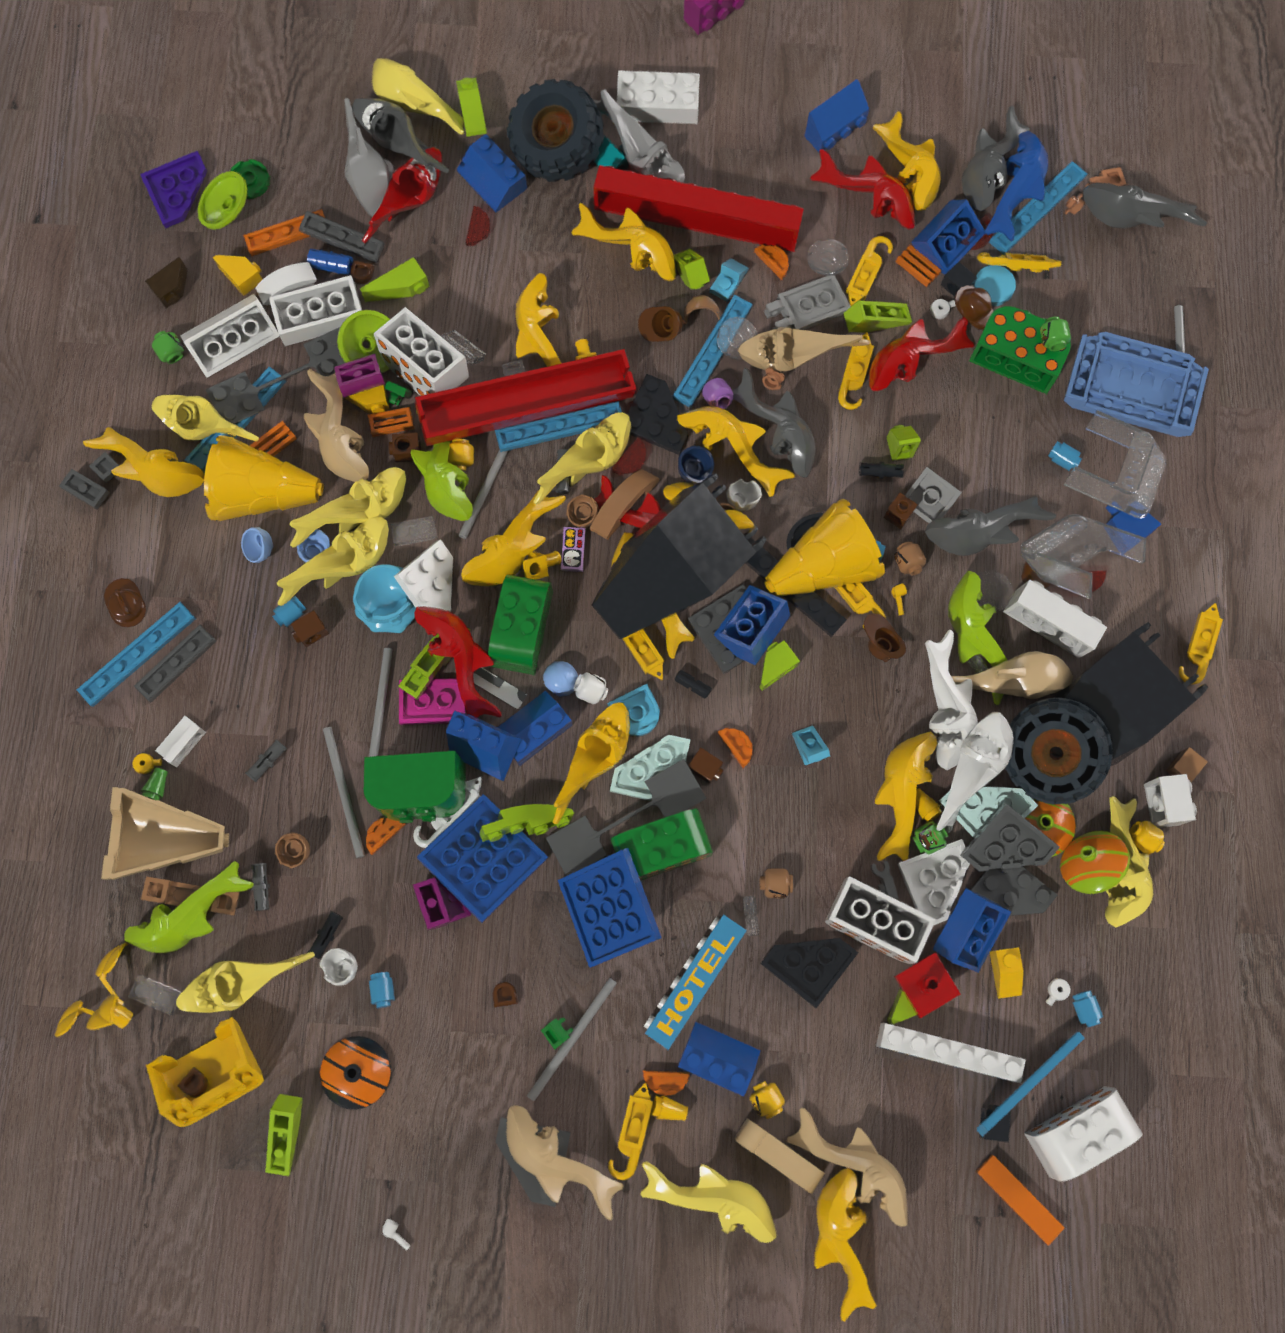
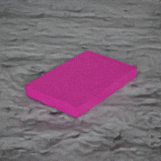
[399,678,467,725]

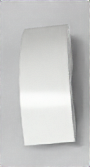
[256,262,317,305]

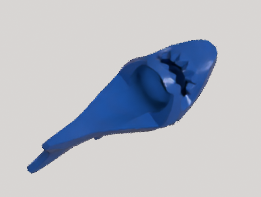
[984,131,1048,242]

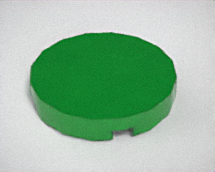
[230,159,270,199]

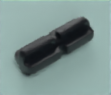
[675,670,712,699]

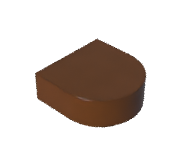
[350,260,375,284]
[493,982,518,1008]
[178,1067,208,1098]

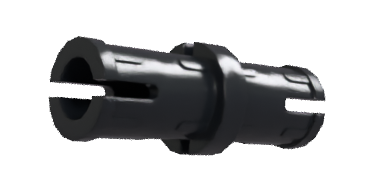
[859,461,904,479]
[308,911,344,959]

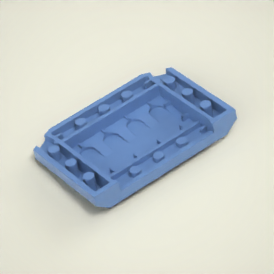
[1064,332,1209,437]

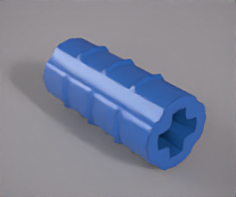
[307,248,353,275]

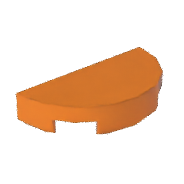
[754,245,789,280]
[717,728,753,769]
[366,818,406,855]
[643,1070,690,1096]

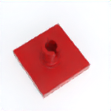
[894,952,961,1018]

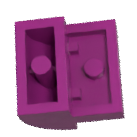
[334,354,385,398]
[413,877,471,930]

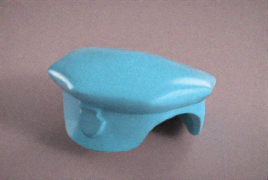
[353,564,416,633]

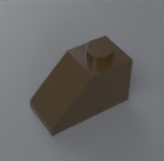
[145,257,188,308]

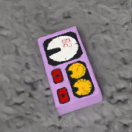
[561,527,586,572]

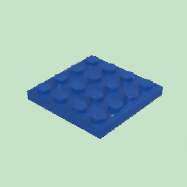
[417,794,548,923]
[558,848,662,968]

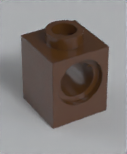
[389,432,421,462]
[883,493,918,529]
[291,610,329,647]
[688,747,724,784]

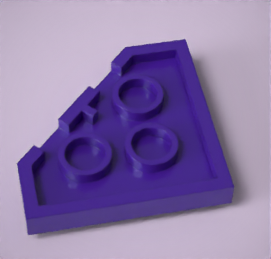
[140,151,207,229]

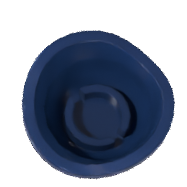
[678,446,714,484]

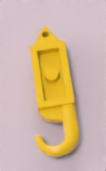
[846,236,893,306]
[977,253,1062,272]
[838,332,874,410]
[834,582,886,628]
[1178,603,1223,685]
[622,629,664,680]
[608,1083,653,1180]

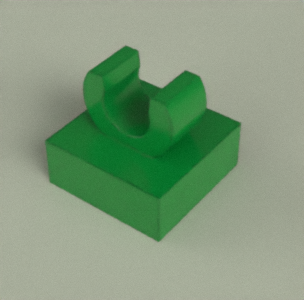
[385,381,413,406]
[541,1018,573,1050]

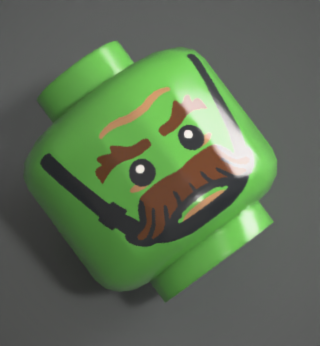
[1040,316,1071,351]
[152,331,184,364]
[912,821,948,855]

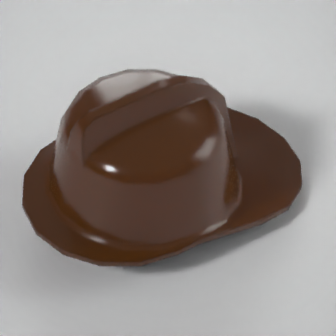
[955,285,993,330]
[638,306,686,342]
[104,578,146,628]
[864,613,906,662]

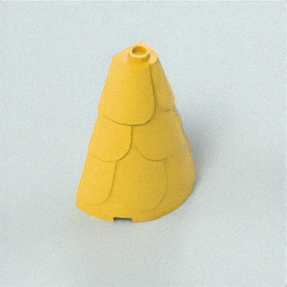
[204,435,324,521]
[765,499,885,597]

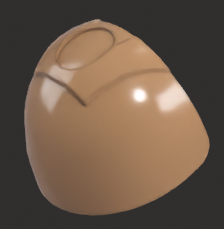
[684,295,721,324]

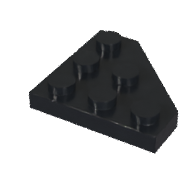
[627,374,688,455]
[760,938,859,1009]

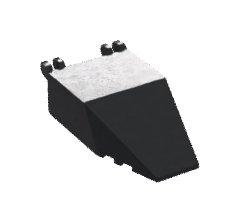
[592,473,767,639]
[1035,622,1208,773]

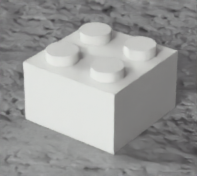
[1144,774,1197,828]

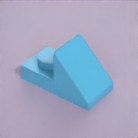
[710,258,749,302]
[792,726,830,765]

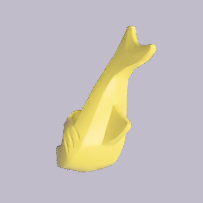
[372,59,465,135]
[151,395,259,441]
[533,412,631,504]
[290,467,406,547]
[277,517,389,606]
[1105,796,1153,927]
[176,952,315,1013]
[641,1162,777,1243]

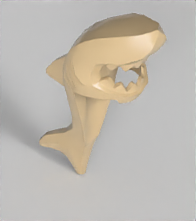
[738,327,870,373]
[304,369,369,482]
[951,651,1073,699]
[506,1105,623,1220]
[787,1108,907,1226]

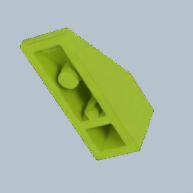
[456,78,487,137]
[360,257,429,302]
[843,300,912,333]
[265,1094,303,1176]

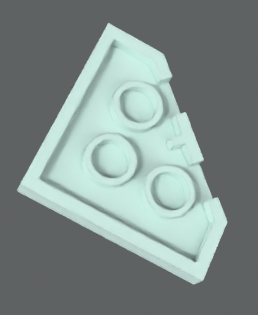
[610,735,690,801]
[939,786,1038,838]

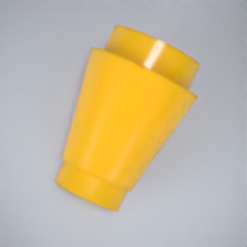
[916,788,942,822]
[651,1095,688,1121]

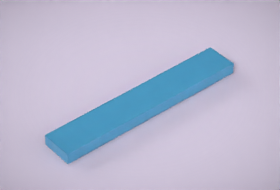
[989,161,1087,255]
[673,295,753,408]
[184,366,287,473]
[495,401,622,452]
[76,602,196,707]
[976,1032,1085,1137]

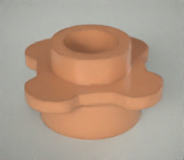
[1064,193,1085,215]
[762,367,785,390]

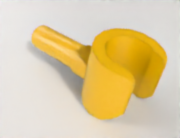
[891,583,907,616]

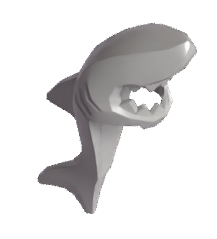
[594,89,685,183]
[344,98,389,217]

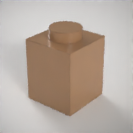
[1166,747,1208,782]

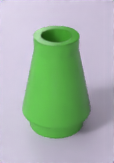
[141,768,168,801]

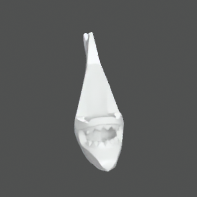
[925,630,978,770]
[936,712,1014,833]

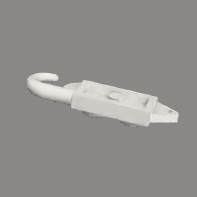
[413,777,482,848]

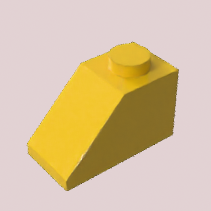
[213,255,263,296]
[345,384,390,414]
[990,947,1023,998]

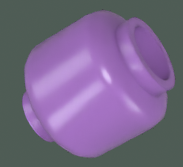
[702,378,733,409]

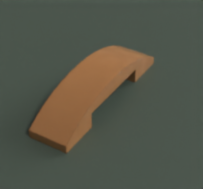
[590,469,660,540]
[141,876,240,916]

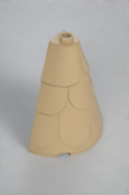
[101,787,229,880]

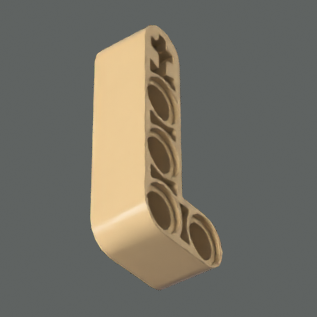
[734,1118,825,1194]

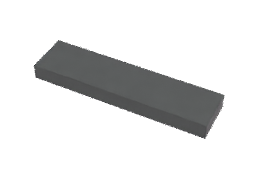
[299,211,385,263]
[134,625,217,702]

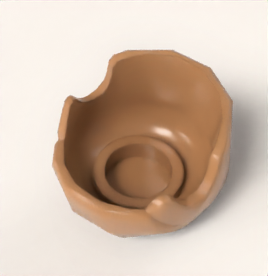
[566,494,599,528]
[275,832,310,869]

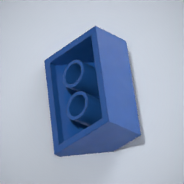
[804,79,869,152]
[457,134,527,213]
[911,199,985,275]
[714,585,790,666]
[497,691,573,766]
[446,710,521,781]
[933,888,1011,973]
[677,1022,760,1096]

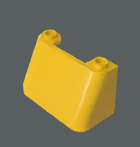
[146,1017,264,1127]

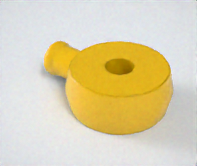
[132,753,162,774]

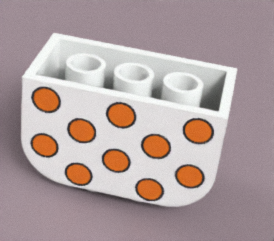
[374,307,469,396]
[825,876,936,964]
[1024,1086,1142,1181]

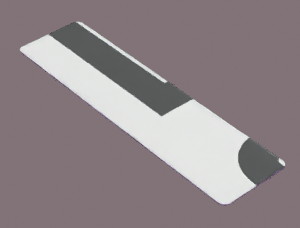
[473,668,527,709]

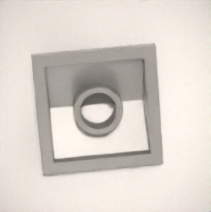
[905,467,962,523]

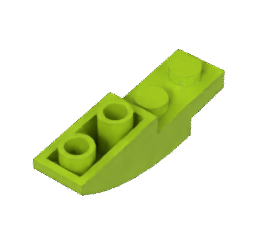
[399,628,471,700]
[479,804,574,842]

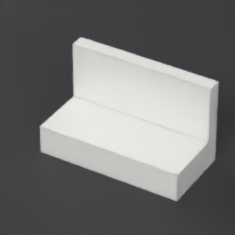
[155,716,206,767]

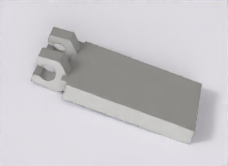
[764,274,851,330]

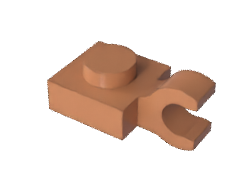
[1085,167,1126,187]

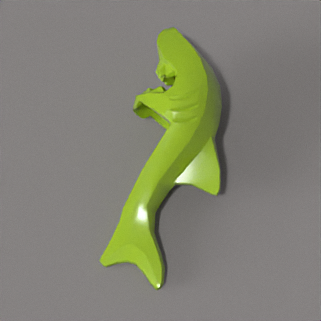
[411,410,473,521]
[948,571,1007,705]
[124,861,254,953]

